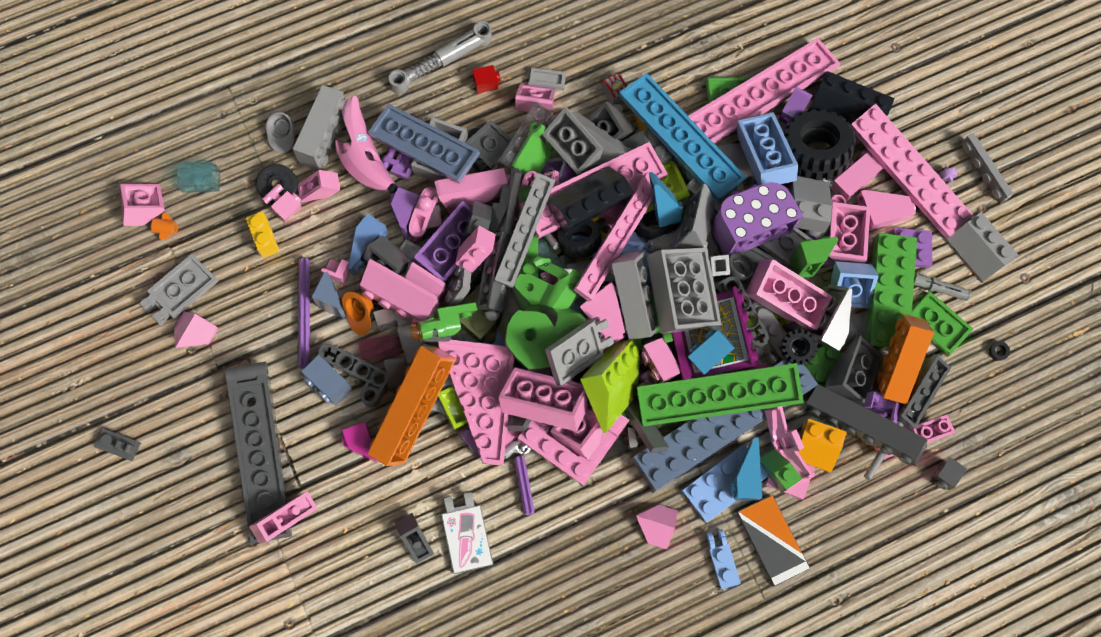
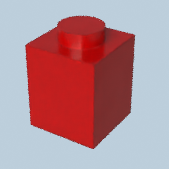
[472,65,501,94]

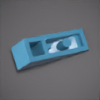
[649,172,684,227]
[730,438,762,500]

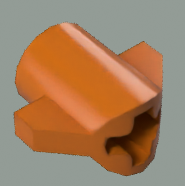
[151,213,179,240]

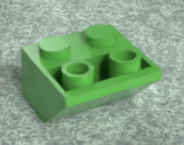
[789,236,838,278]

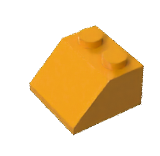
[798,419,847,473]

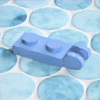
[706,529,741,590]

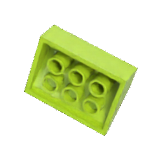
[580,339,640,433]

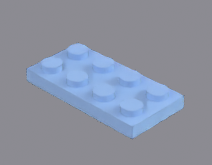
[682,444,769,523]

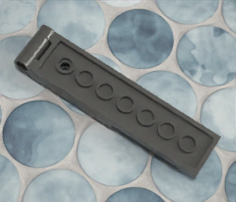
[225,361,292,544]

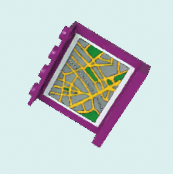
[673,286,759,380]

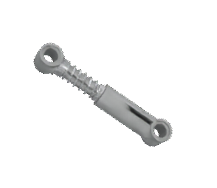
[389,21,492,94]

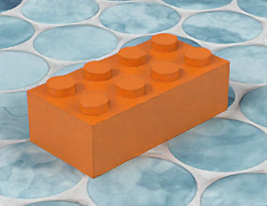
[876,314,934,404]

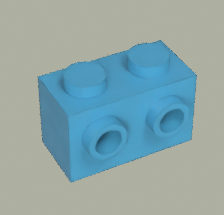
[688,329,735,374]

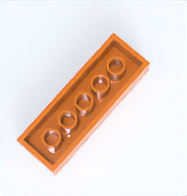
[368,346,457,466]

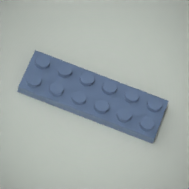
[368,103,480,184]

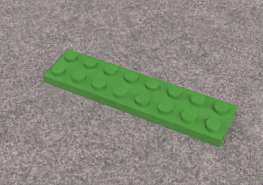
[637,363,804,427]

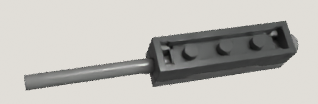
[477,173,522,321]
[864,354,952,480]

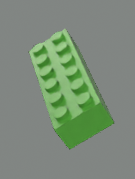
[865,233,917,352]

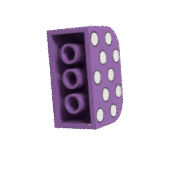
[711,182,803,256]

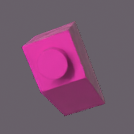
[341,422,379,463]

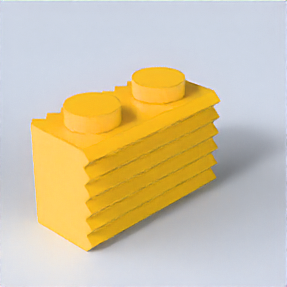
[246,212,280,258]

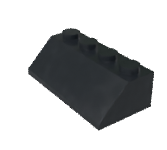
[809,71,895,124]
[546,167,634,234]

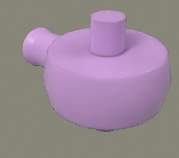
[939,166,958,183]

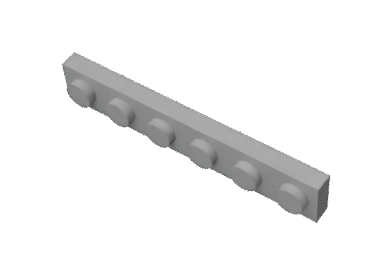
[494,173,555,289]

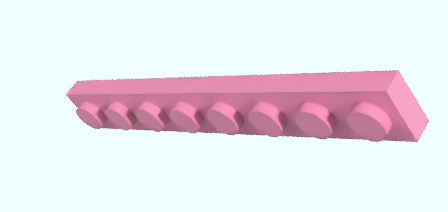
[573,171,652,302]

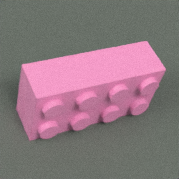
[746,259,832,331]
[499,368,590,432]

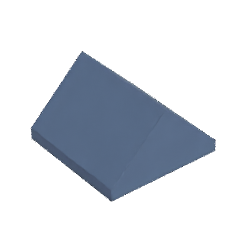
[312,272,346,318]

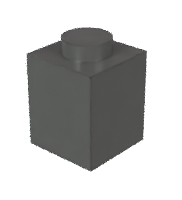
[931,457,967,490]

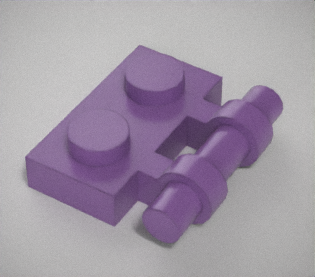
[381,146,414,181]

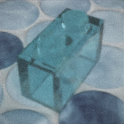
[177,162,220,193]

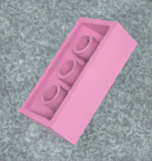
[360,259,439,327]

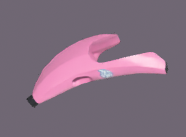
[336,96,398,193]

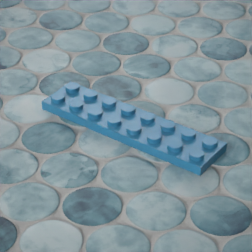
[618,73,746,202]

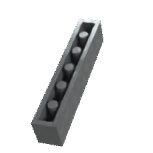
[806,384,928,466]

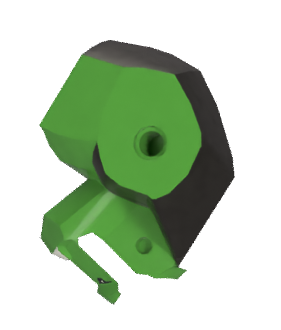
[498,256,589,377]

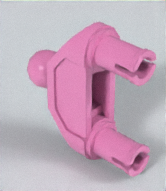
[409,187,439,242]

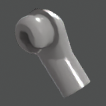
[504,440,531,459]

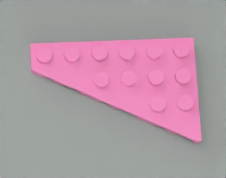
[438,340,514,466]

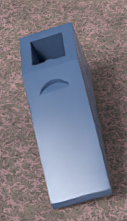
[348,213,388,275]

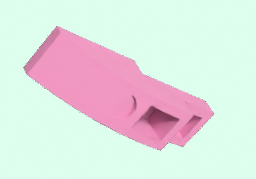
[873,415,955,460]

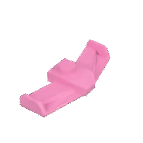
[764,406,815,479]

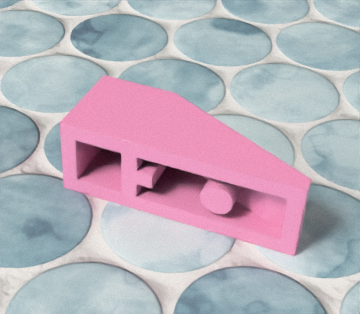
[249,491,318,544]

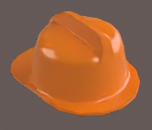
[342,291,373,335]

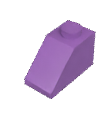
[778,86,812,125]

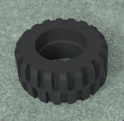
[784,109,856,181]

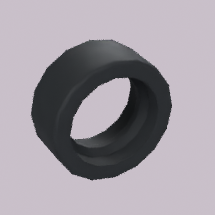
[637,210,673,241]

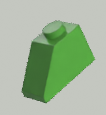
[760,449,802,493]

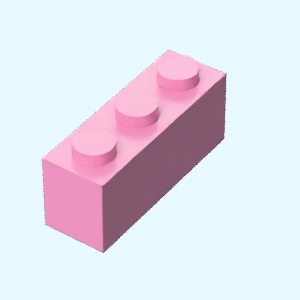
[830,150,884,202]

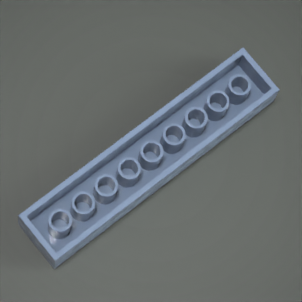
[632,353,818,493]

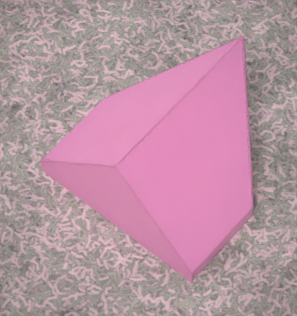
[174,311,218,348]
[636,505,678,550]

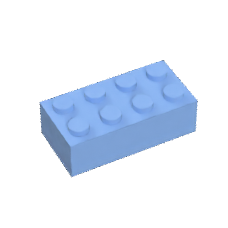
[737,112,798,186]

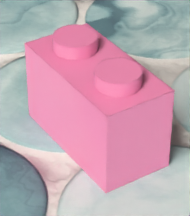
[456,226,496,272]

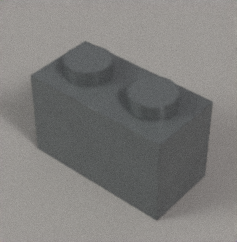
[363,236,411,275]

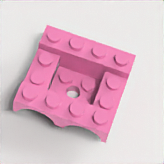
[518,379,629,487]

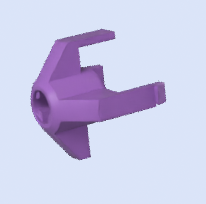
[863,392,900,424]

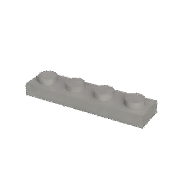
[961,133,1014,204]

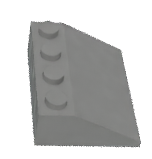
[647,248,722,334]

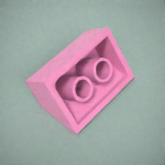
[829,202,870,263]

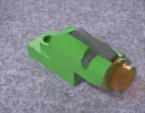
[410,302,477,342]

